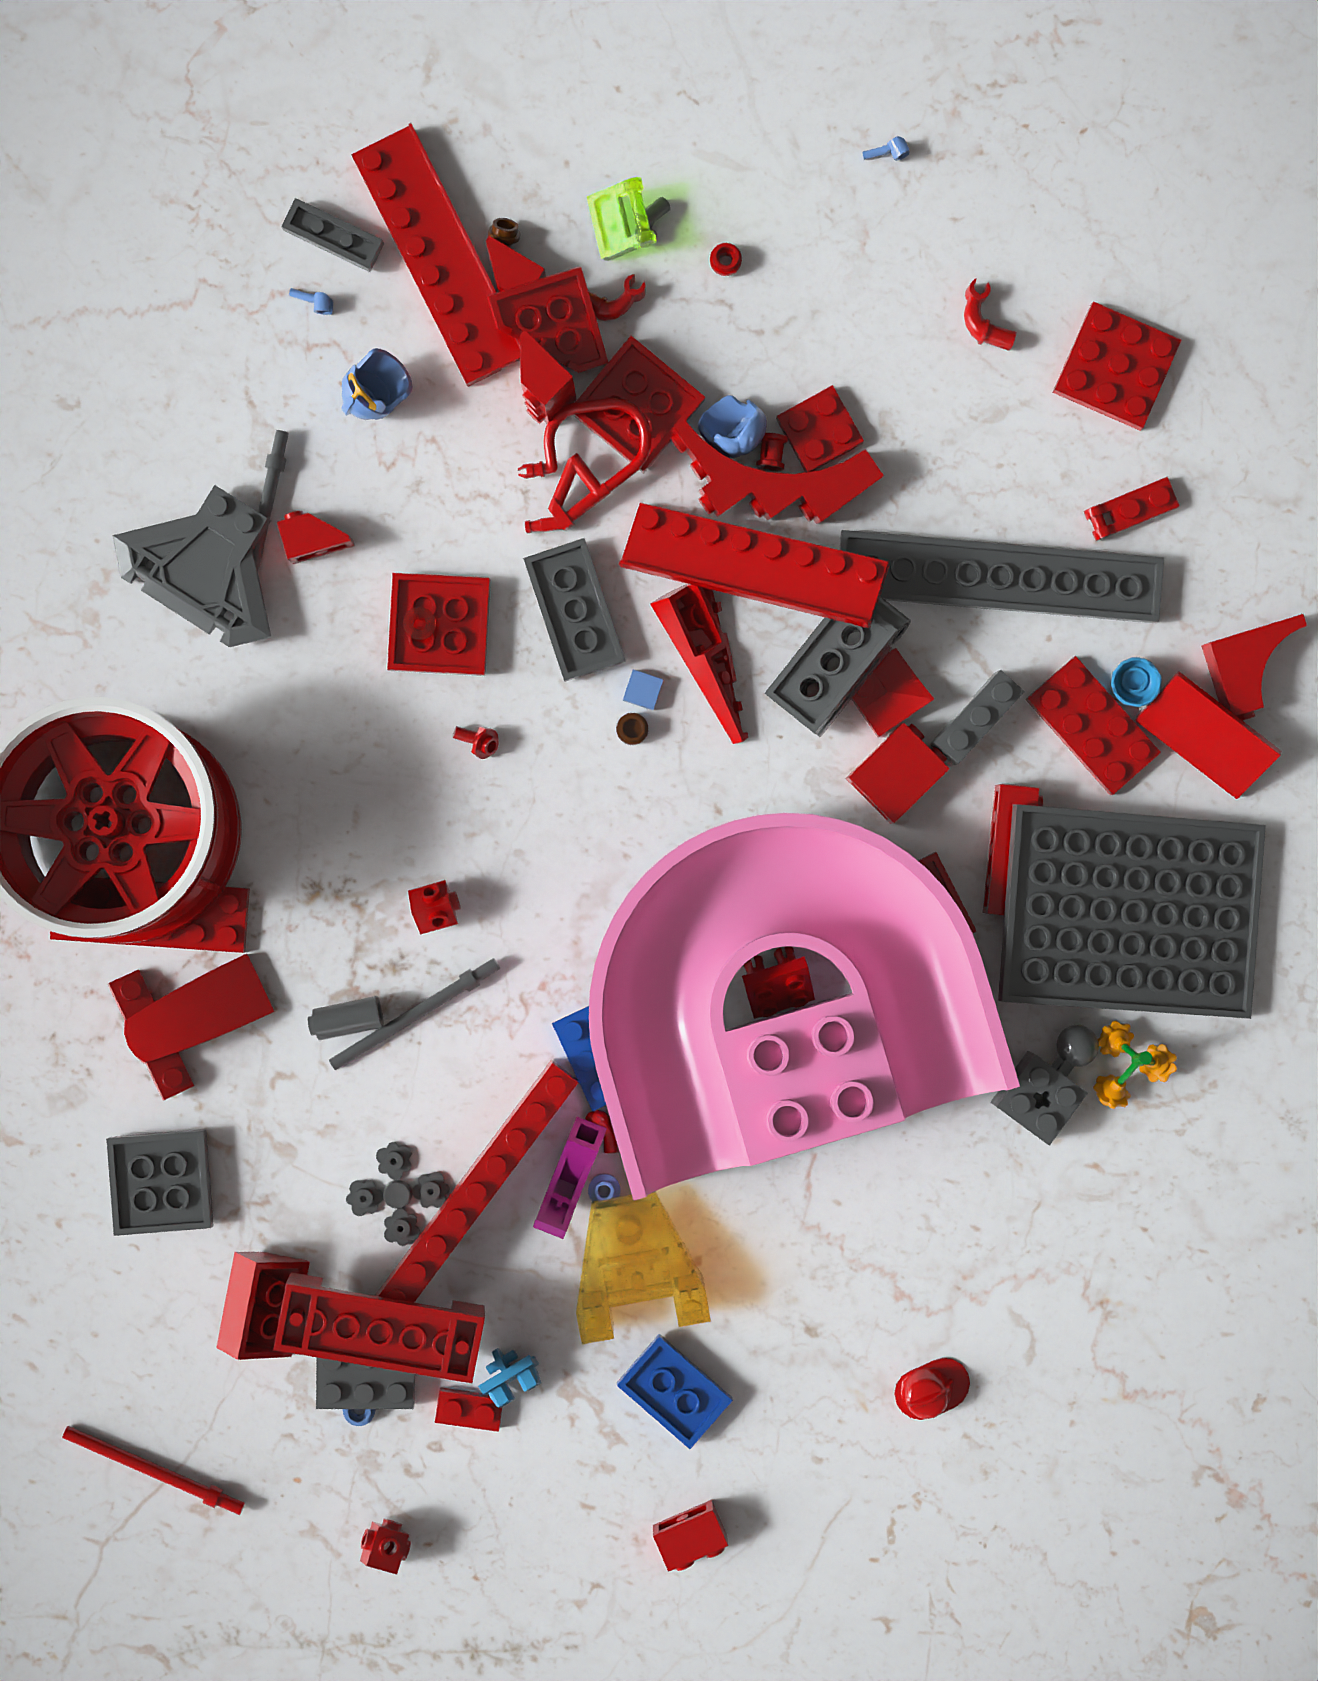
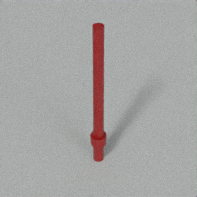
[62,1426,245,1515]

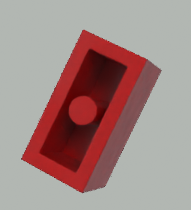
[653,1500,728,1572]

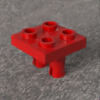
[742,946,815,1019]

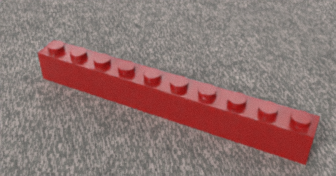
[374,1060,579,1302]

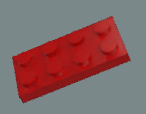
[1025,656,1161,795]

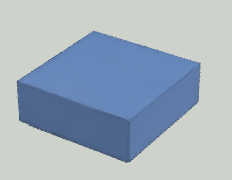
[623,669,664,711]

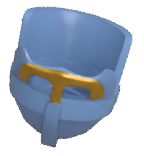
[342,348,413,420]

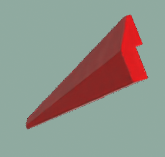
[650,584,749,744]

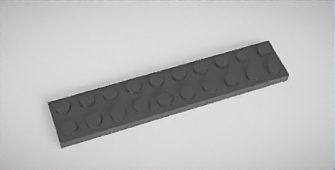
[839,530,1164,623]

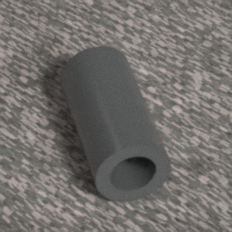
[307,996,384,1041]

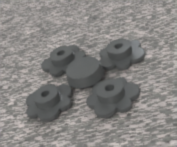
[346,1142,450,1246]

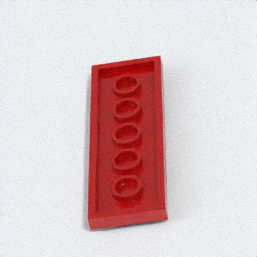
[50,877,250,953]

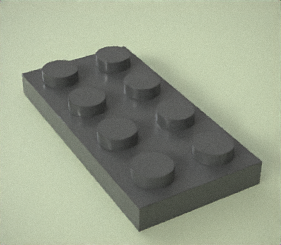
[523,538,626,682]

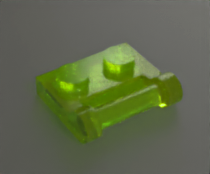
[587,177,656,261]

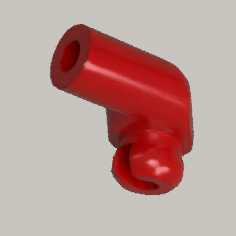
[585,1110,620,1153]

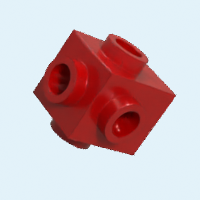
[408,880,461,935]
[360,1519,411,1575]

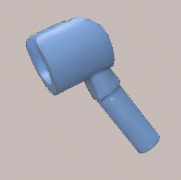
[862,136,910,161]
[289,288,333,315]

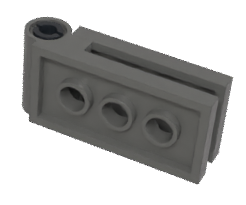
[764,596,911,737]

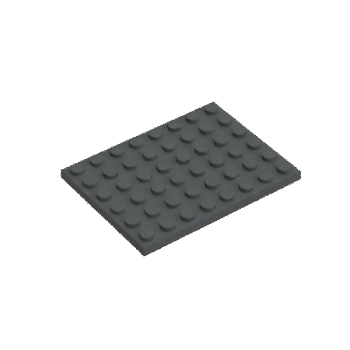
[998,804,1266,1019]

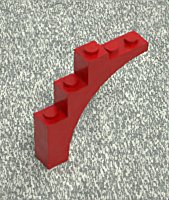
[671,419,884,524]

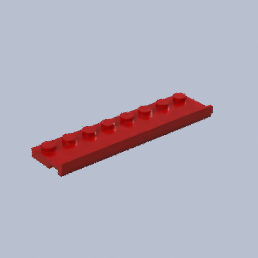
[351,123,520,387]
[619,503,889,628]

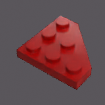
[487,266,608,373]

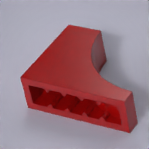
[1201,614,1307,720]

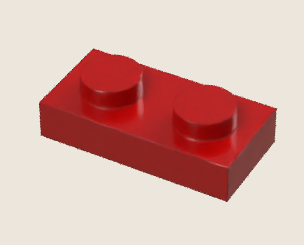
[435,1387,503,1432]

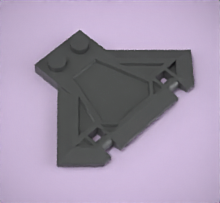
[112,485,271,647]

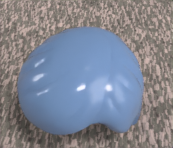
[698,395,767,458]

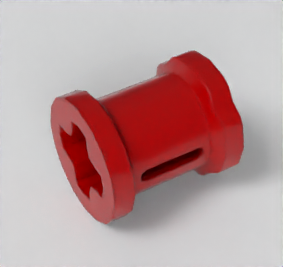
[756,433,788,471]

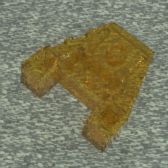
[576,1191,711,1344]

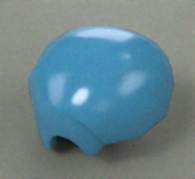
[1111,657,1162,707]

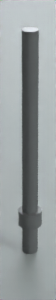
[253,430,289,572]
[329,958,500,1070]

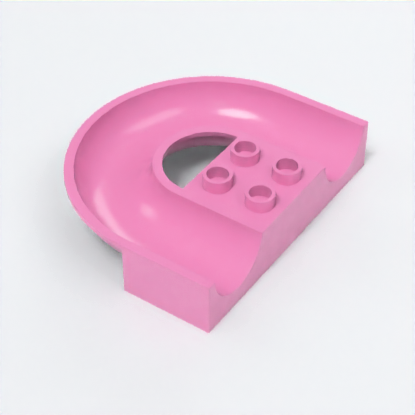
[589,813,1020,1200]

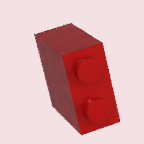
[845,723,949,824]

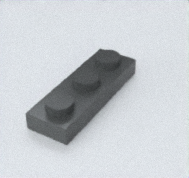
[281,198,384,272]

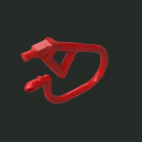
[518,398,651,534]

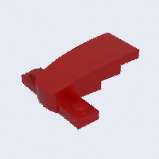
[108,954,275,1101]

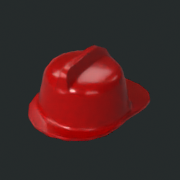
[894,1358,970,1420]

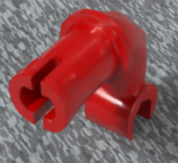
[588,274,646,321]
[964,278,1017,351]

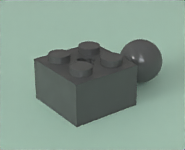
[990,1025,1099,1146]

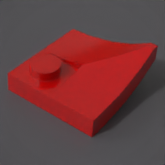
[851,648,934,738]

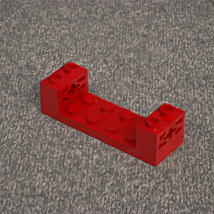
[273,1272,485,1383]

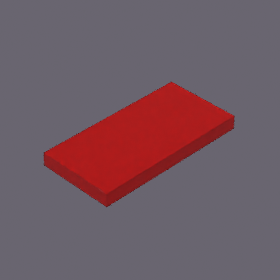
[1135,671,1282,799]

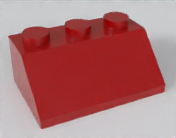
[520,330,577,424]
[216,1252,310,1360]

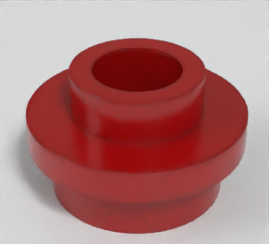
[710,243,742,276]

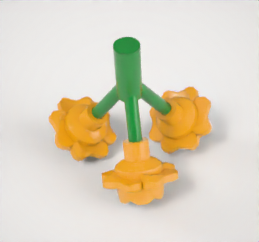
[1093,1021,1177,1109]

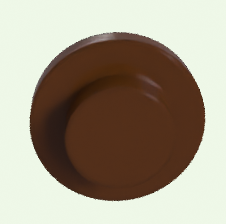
[488,218,521,247]
[616,713,649,745]

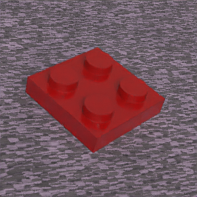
[776,385,864,472]

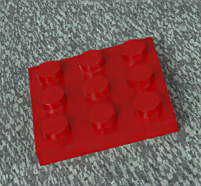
[1052,301,1181,431]
[573,336,706,474]
[387,573,491,676]

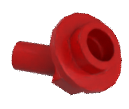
[453,726,499,759]

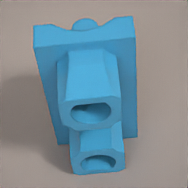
[478,1348,541,1408]

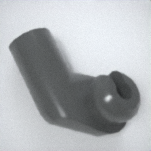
[635,197,670,246]

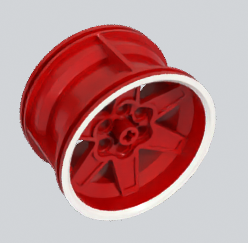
[0,697,242,944]

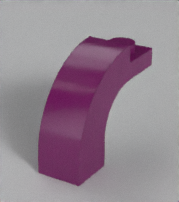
[533,1117,607,1239]

